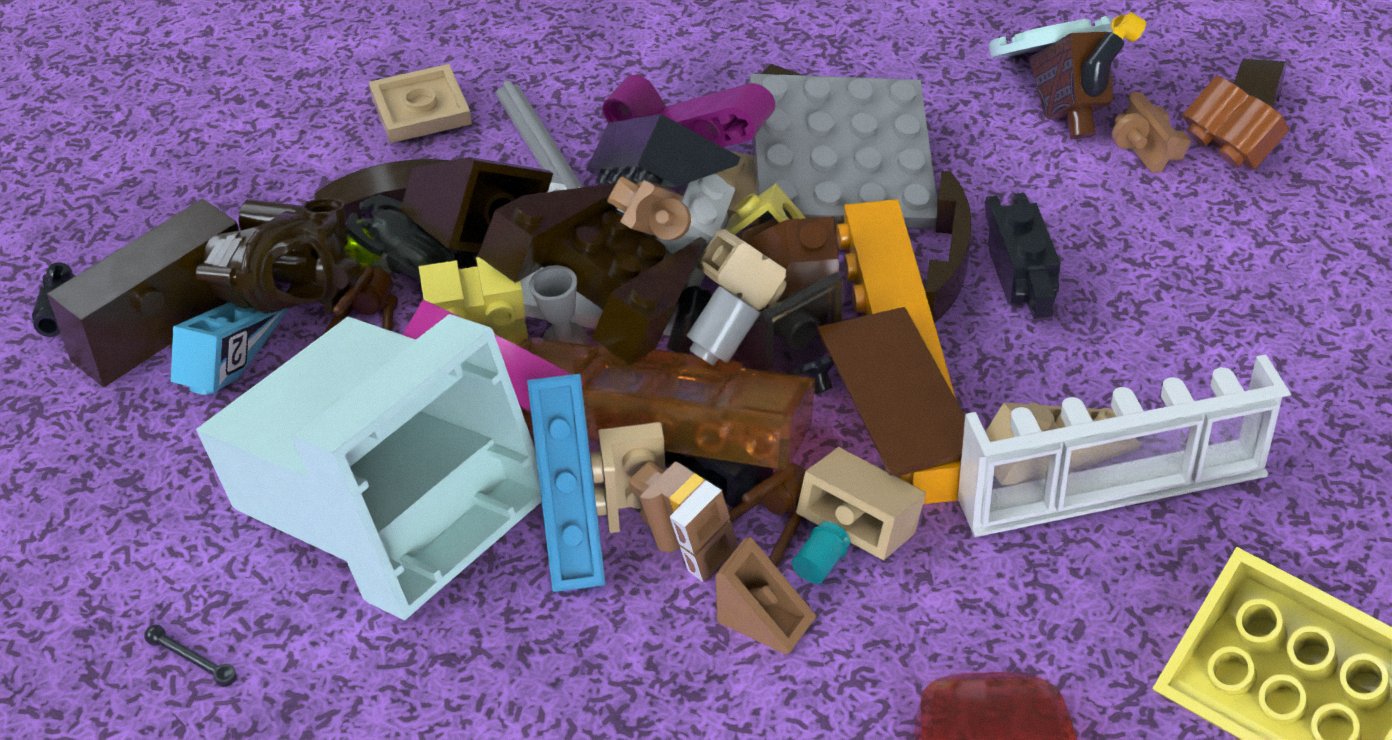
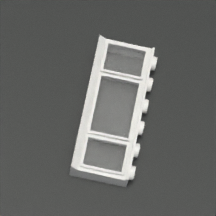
[958,354,1291,537]

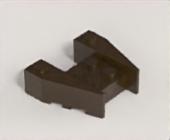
[478,182,706,366]

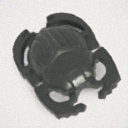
[346,194,473,282]

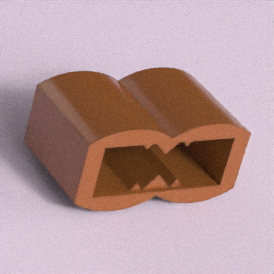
[1182,75,1290,170]

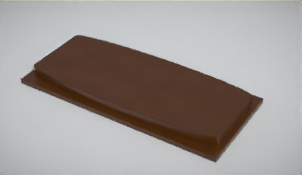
[817,307,965,475]

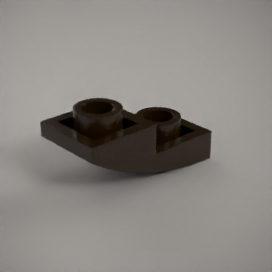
[1234,59,1286,109]

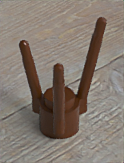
[321,265,398,336]
[728,462,806,567]

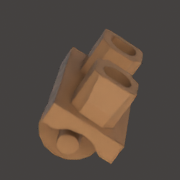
[1112,91,1191,173]
[607,176,691,241]

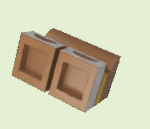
[629,462,738,582]

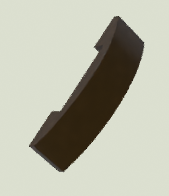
[314,159,451,221]
[925,171,971,323]

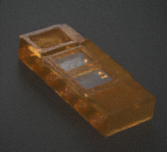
[518,337,815,470]

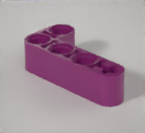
[602,75,776,147]

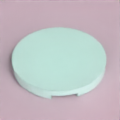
[988,16,1114,58]

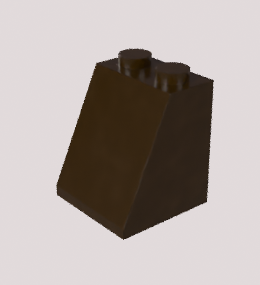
[400,157,553,253]

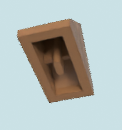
[716,537,817,654]

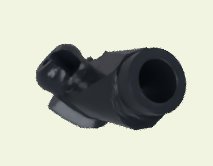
[32,262,76,337]

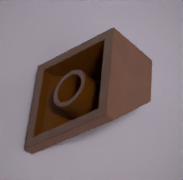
[744,216,841,332]

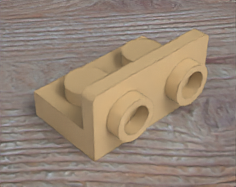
[590,422,665,533]

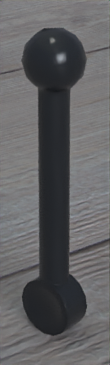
[144,624,237,687]

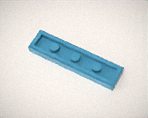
[527,374,606,592]

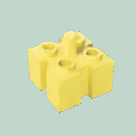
[419,257,530,352]

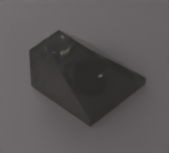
[732,272,843,388]

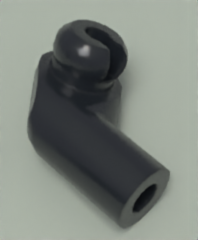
[667,285,712,355]

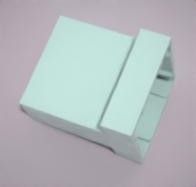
[196,314,542,620]

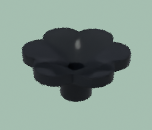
[786,356,834,394]

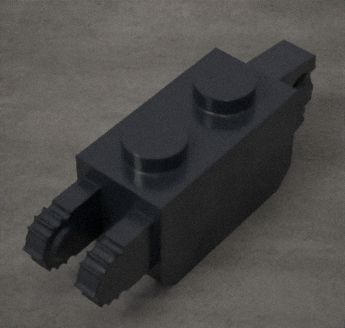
[984,192,1061,319]

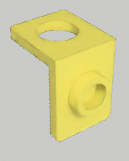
[725,183,806,235]

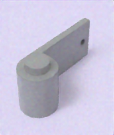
[686,285,761,366]

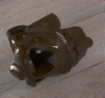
[196,198,361,314]

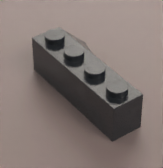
[586,114,741,187]

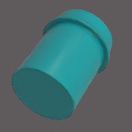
[792,521,850,584]

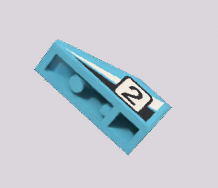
[170,302,288,395]

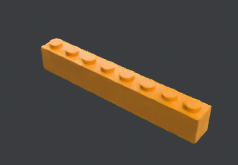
[836,199,961,504]

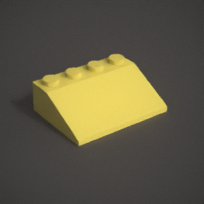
[1152,547,1392,740]

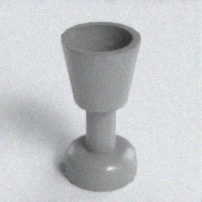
[529,265,589,364]

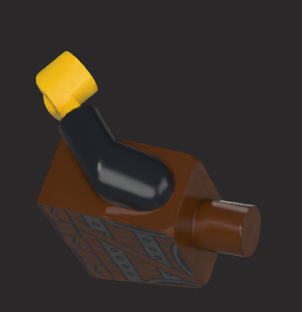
[1030,12,1146,139]

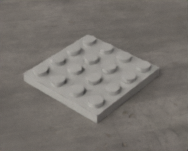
[749,74,938,229]

